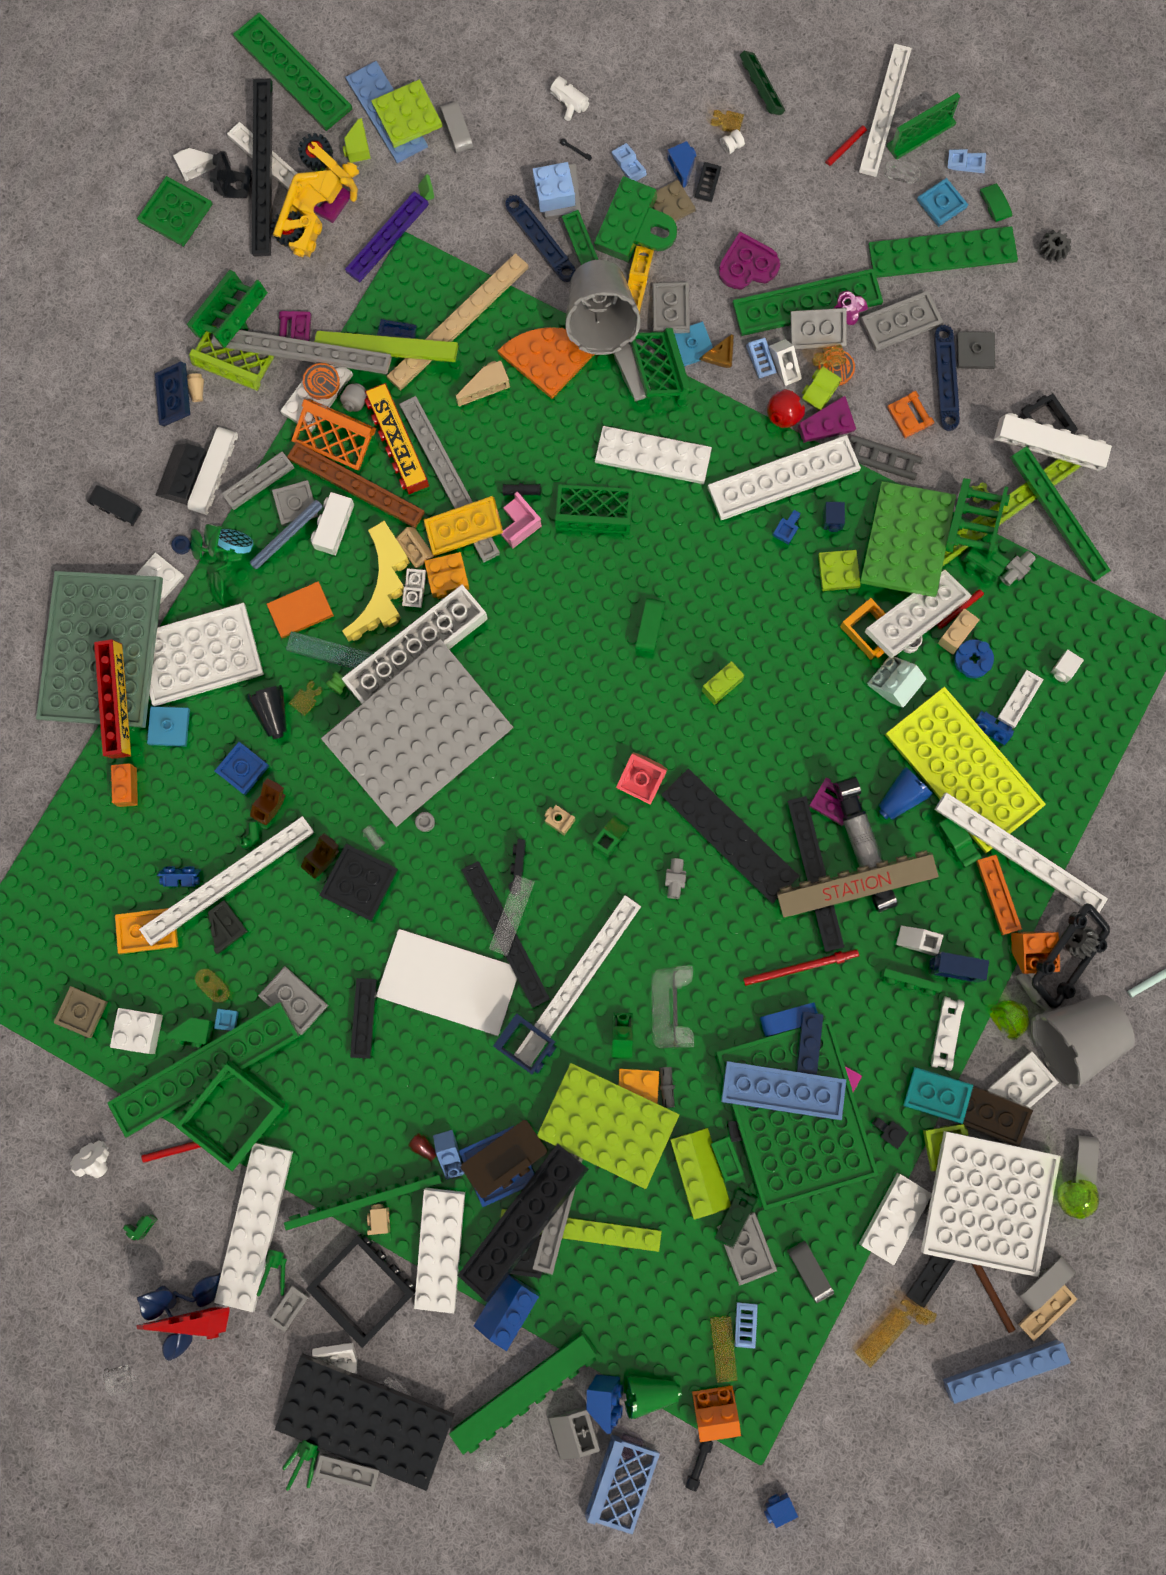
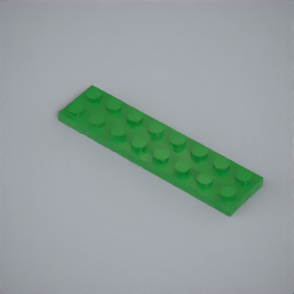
[233,12,353,131]
[868,226,1018,278]
[732,268,883,336]

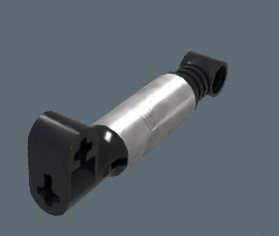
[833,776,897,913]

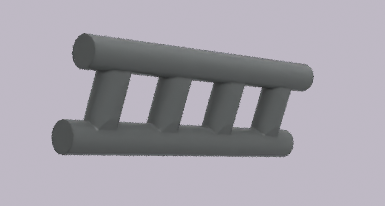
[850,435,922,481]

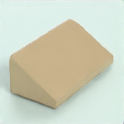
[396,527,434,568]

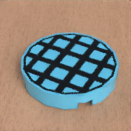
[218,529,253,553]

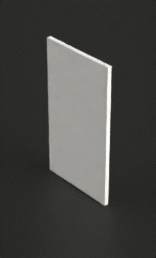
[376,929,517,1036]

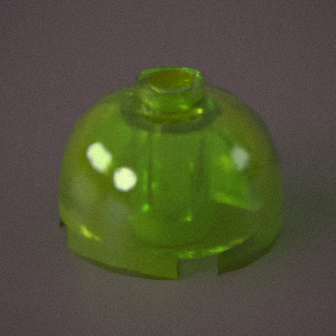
[990,1000,1029,1040]
[1057,1180,1099,1219]

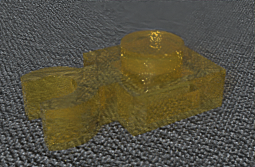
[711,110,744,132]
[289,681,322,716]

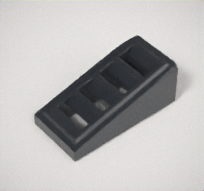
[694,162,722,202]

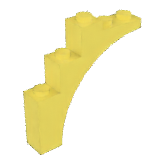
[342,521,410,641]

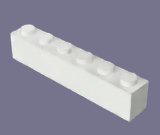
[994,413,1112,471]

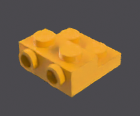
[424,552,470,599]

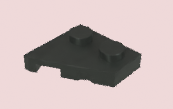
[208,900,248,954]

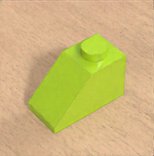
[342,118,371,163]

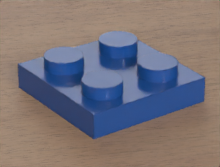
[215,742,269,795]

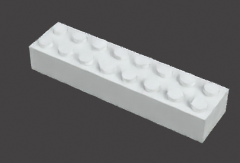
[342,585,487,704]

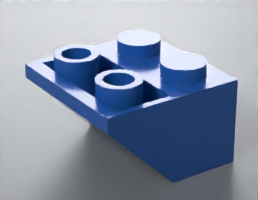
[586,1374,623,1434]

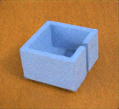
[533,162,575,212]

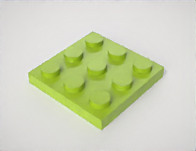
[371,79,442,148]

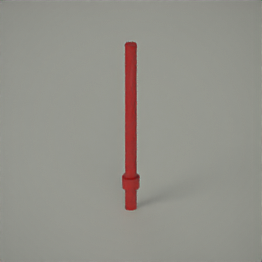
[743,949,859,986]

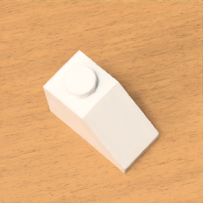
[173,148,216,181]
[769,339,802,386]

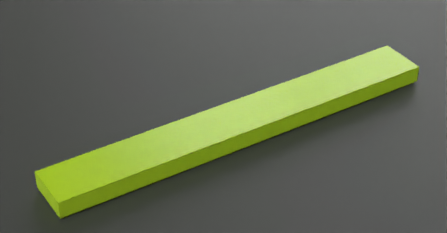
[314,331,458,362]

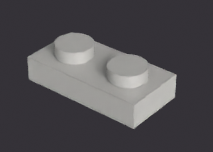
[269,1285,310,1332]

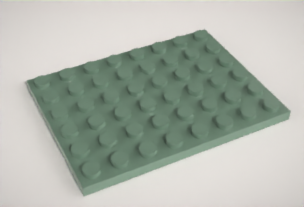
[36,571,163,728]

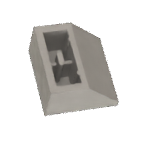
[549,1405,600,1460]

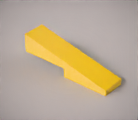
[628,246,654,314]

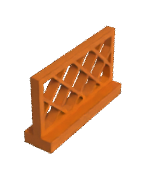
[292,399,377,470]

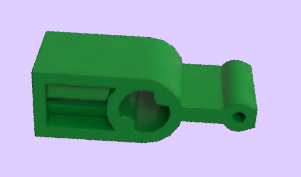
[936,818,982,868]

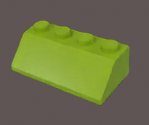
[670,1128,731,1219]

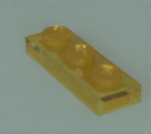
[855,1307,911,1368]
[710,1316,738,1383]

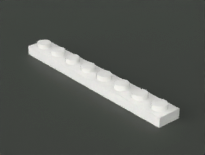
[859,44,912,177]

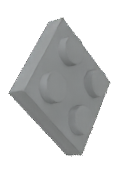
[272,480,319,527]

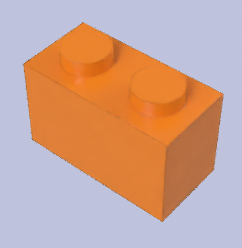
[111,764,138,807]

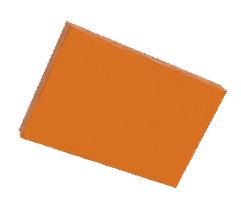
[267,581,334,639]

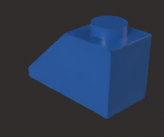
[667,141,696,188]

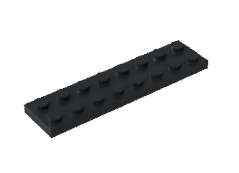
[661,768,799,904]
[457,1144,589,1302]

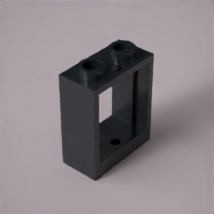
[1018,393,1078,434]

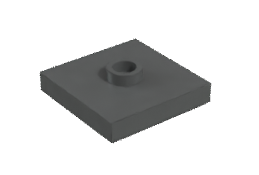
[957,332,995,369]

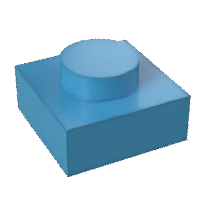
[214,1009,238,1031]

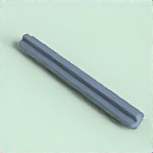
[250,500,323,569]

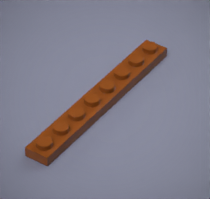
[287,442,425,529]

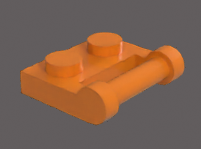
[887,391,934,438]

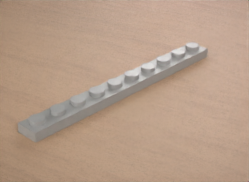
[211,326,392,374]
[399,396,500,563]

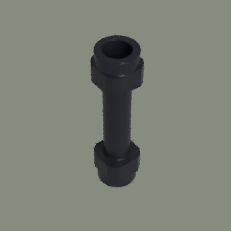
[685,1441,714,1492]

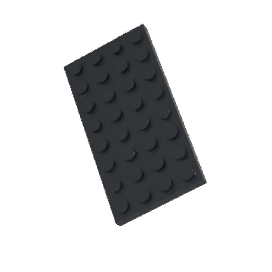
[275,1353,455,1491]

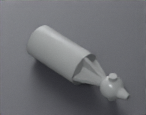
[1015,971,1055,1013]

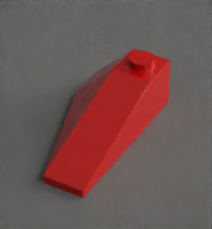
[136,1307,230,1339]

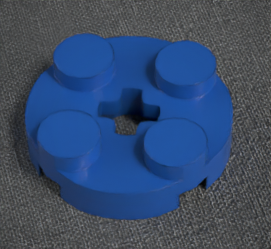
[954,640,994,678]

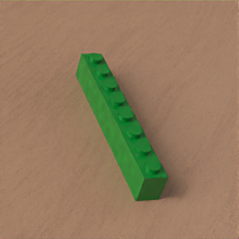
[449,1331,597,1455]

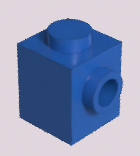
[764,1493,798,1528]

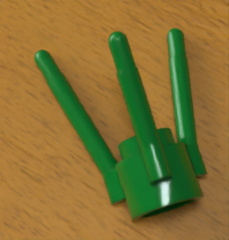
[257,1249,287,1297]
[282,1440,320,1491]

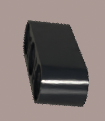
[87,485,143,526]

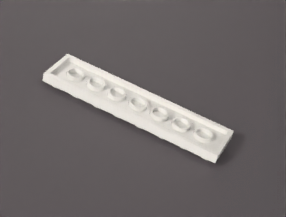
[708,435,861,521]
[214,1142,293,1312]

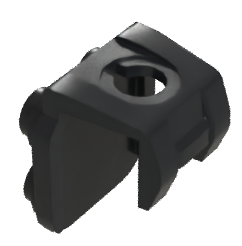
[209,151,252,198]

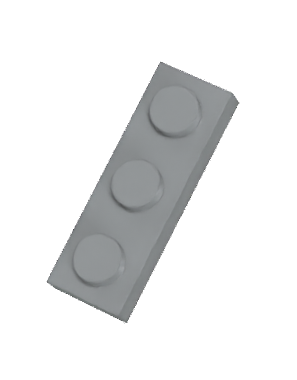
[315,1453,380,1492]

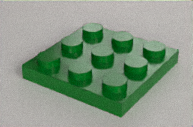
[137,176,213,247]

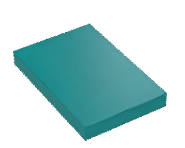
[904,1067,973,1124]

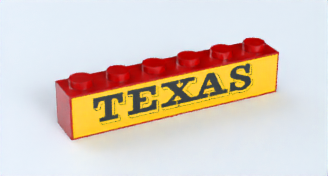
[364,383,429,494]
[94,639,131,759]

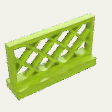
[189,325,274,391]

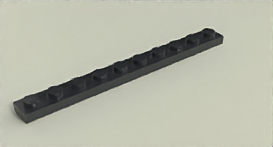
[252,78,273,257]

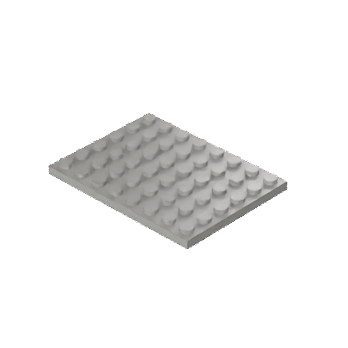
[321,639,513,827]

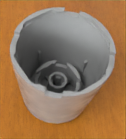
[566,260,640,355]
[1031,995,1135,1089]

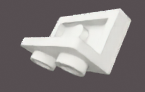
[312,1343,357,1374]

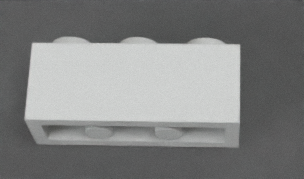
[311,492,354,556]

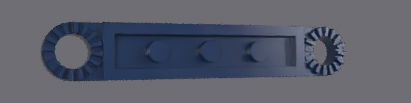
[505,195,576,282]
[934,325,960,431]

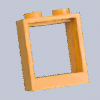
[840,598,886,660]

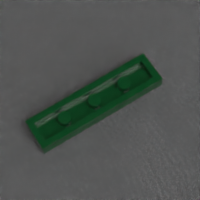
[739,50,786,115]

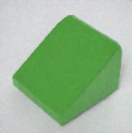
[418,174,435,200]

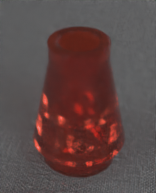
[408,1133,436,1162]

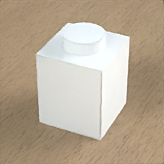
[1050,650,1084,683]

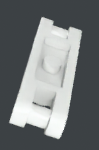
[931,996,964,1071]

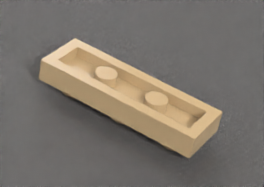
[1018,1285,1077,1341]

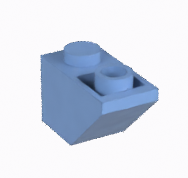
[433,1130,464,1179]

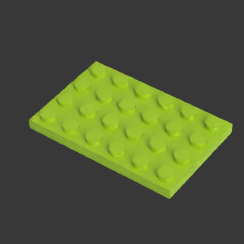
[537,1063,679,1189]

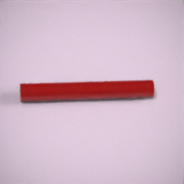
[825,125,867,166]
[936,589,984,629]
[141,1141,201,1163]

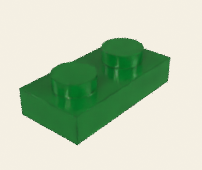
[710,1136,744,1182]

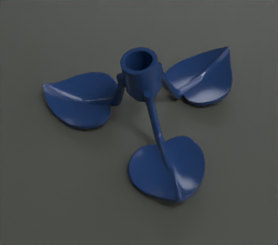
[137,1273,221,1361]

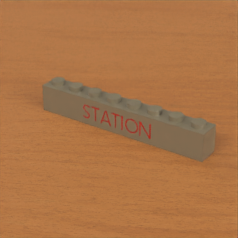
[777,850,939,918]

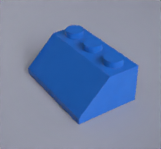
[474,1274,540,1351]

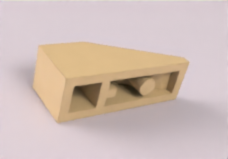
[456,361,510,406]

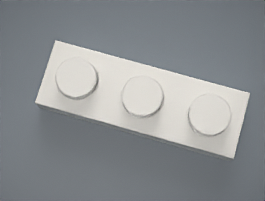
[997,670,1044,729]

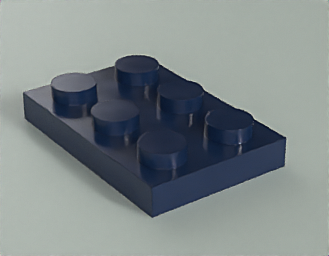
[155,361,191,426]

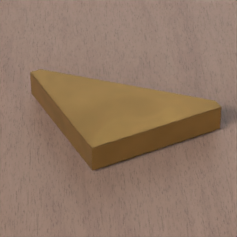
[700,334,734,368]

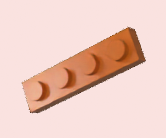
[976,855,1022,935]

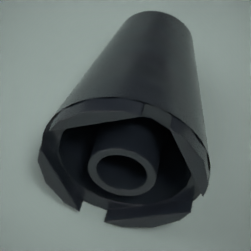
[245,685,287,740]

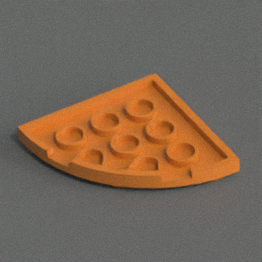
[498,328,595,399]

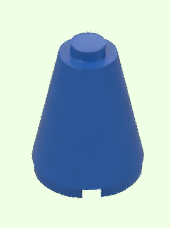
[878,767,933,820]

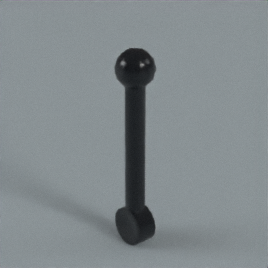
[560,138,592,161]

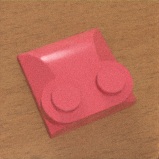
[616,752,668,805]

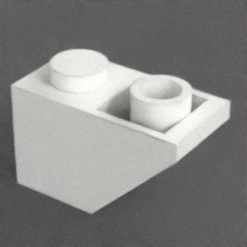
[896,926,943,956]

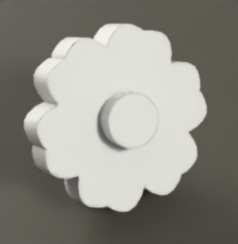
[70,1140,109,1178]

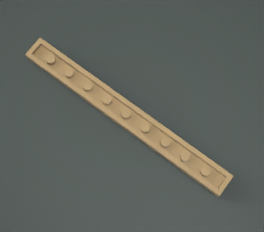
[387,253,529,391]

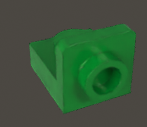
[123,1214,158,1241]

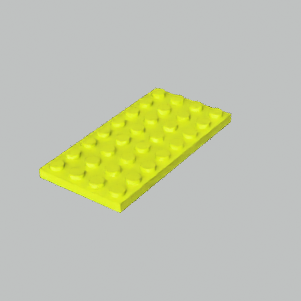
[885,687,1046,853]

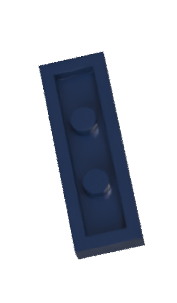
[796,1012,823,1075]

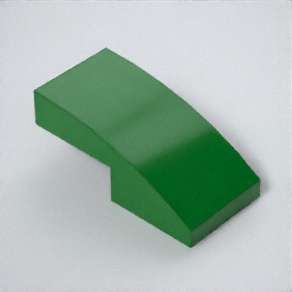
[980,183,1012,222]

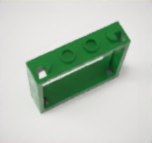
[176,1061,285,1172]

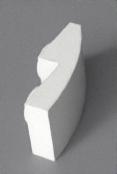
[402,569,426,608]

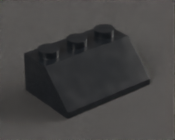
[156,443,207,505]

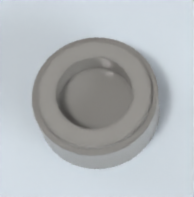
[415,812,435,832]

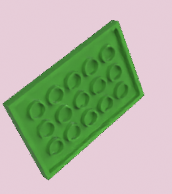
[860,481,956,597]

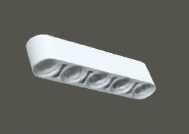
[188,427,238,515]

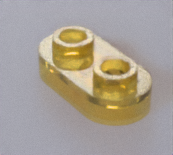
[195,969,230,1003]

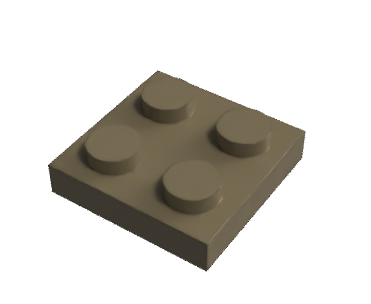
[653,180,696,222]
[54,986,108,1038]

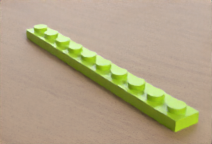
[942,459,1081,567]

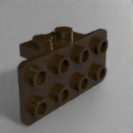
[461,1120,547,1198]

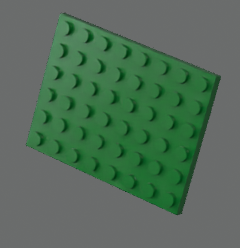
[716,1019,879,1210]

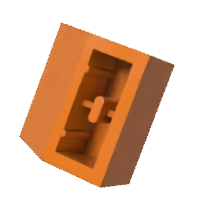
[1011,931,1060,974]
[692,1386,741,1442]

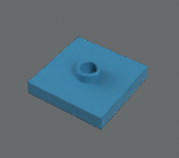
[917,178,968,227]
[674,322,713,366]
[147,707,190,747]

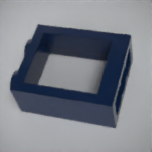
[929,952,989,983]
[493,1013,557,1075]

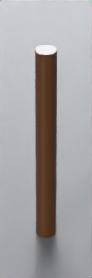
[971,1263,1016,1333]

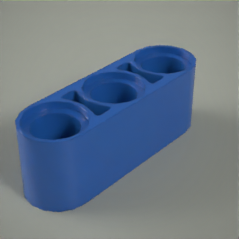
[760,1002,818,1037]

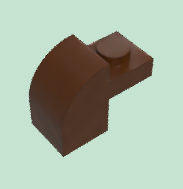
[250,778,285,825]

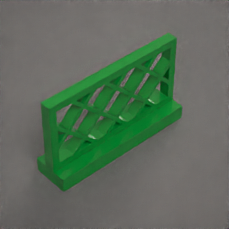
[886,92,960,160]
[630,328,691,400]
[555,484,633,534]

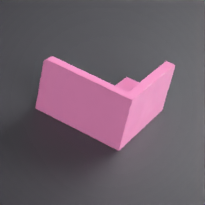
[501,492,542,549]

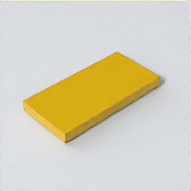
[424,496,503,556]

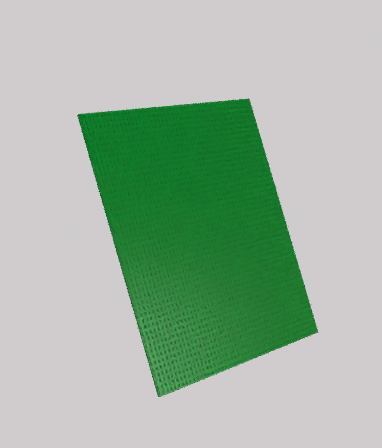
[0,232,1166,1465]

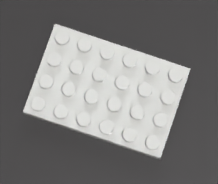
[149,603,264,706]

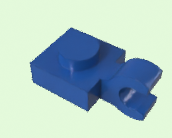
[772,510,801,545]

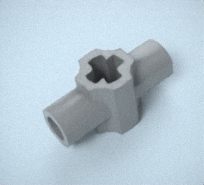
[1000,551,1036,586]
[665,858,686,899]

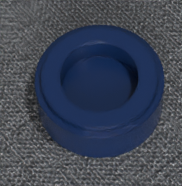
[171,535,191,555]

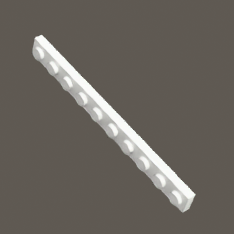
[934,793,1108,913]
[139,816,314,946]
[514,896,641,1067]

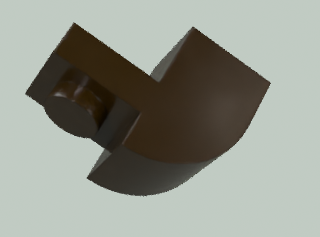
[301,833,339,879]

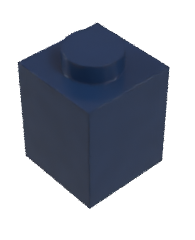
[824,502,845,532]

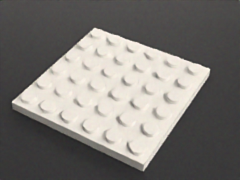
[921,1131,1061,1277]

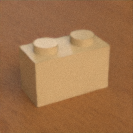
[937,608,980,655]

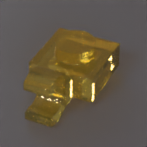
[812,344,846,368]
[897,1300,937,1325]

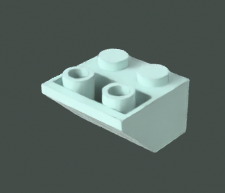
[867,657,926,708]

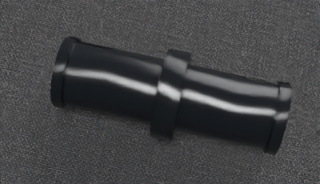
[502,482,541,497]

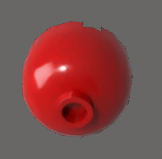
[767,389,805,428]

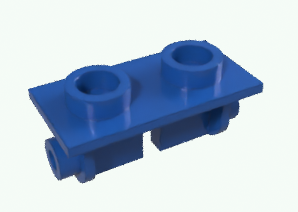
[975,711,1014,746]
[157,866,201,887]

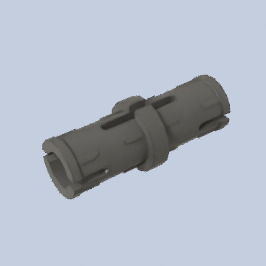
[659,1067,675,1108]

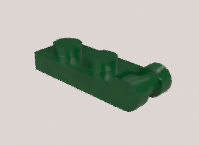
[715,1188,758,1249]

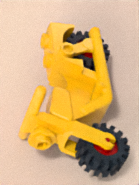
[271,133,359,257]

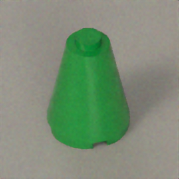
[623,1375,681,1419]

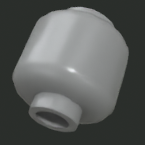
[340,383,367,412]

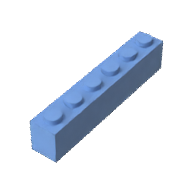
[943,1339,1070,1404]

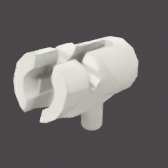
[550,76,589,121]

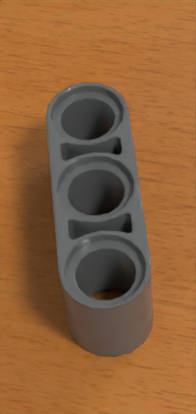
[787,1240,834,1304]

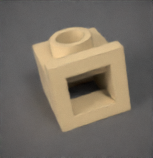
[544,805,575,836]
[367,1204,390,1235]

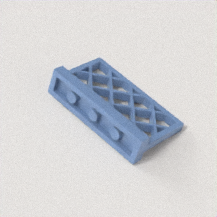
[585,1434,660,1535]

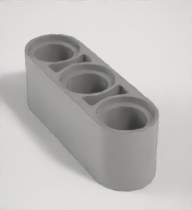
[440,101,473,153]
[1071,1135,1099,1196]
[1018,1255,1075,1312]

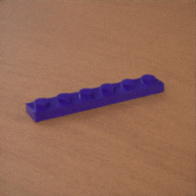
[345,191,429,283]

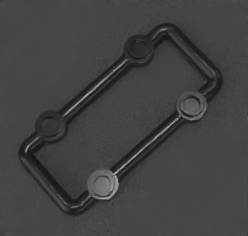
[1032,903,1110,1008]

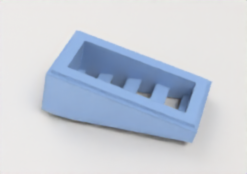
[746,338,777,379]
[734,1302,757,1348]

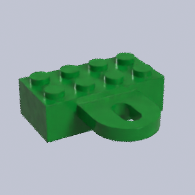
[594,176,677,263]

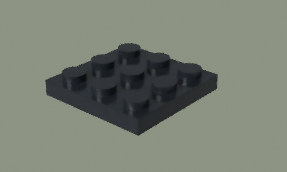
[319,844,398,922]

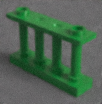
[187,270,268,348]
[946,478,1010,561]

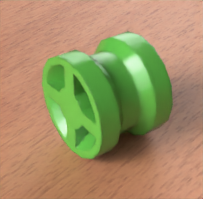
[325,672,346,695]

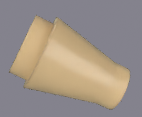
[187,373,204,402]

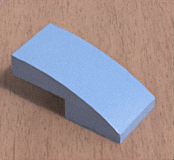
[611,143,647,181]
[948,149,986,173]

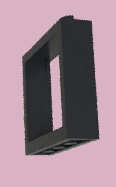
[306,1234,416,1348]

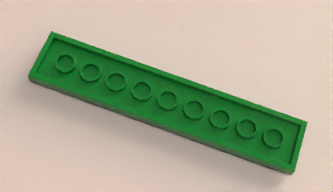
[107,1002,300,1138]

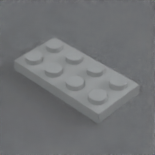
[861,291,943,352]

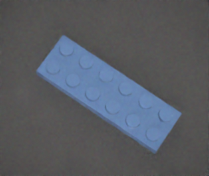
[345,61,428,163]
[721,1061,846,1120]

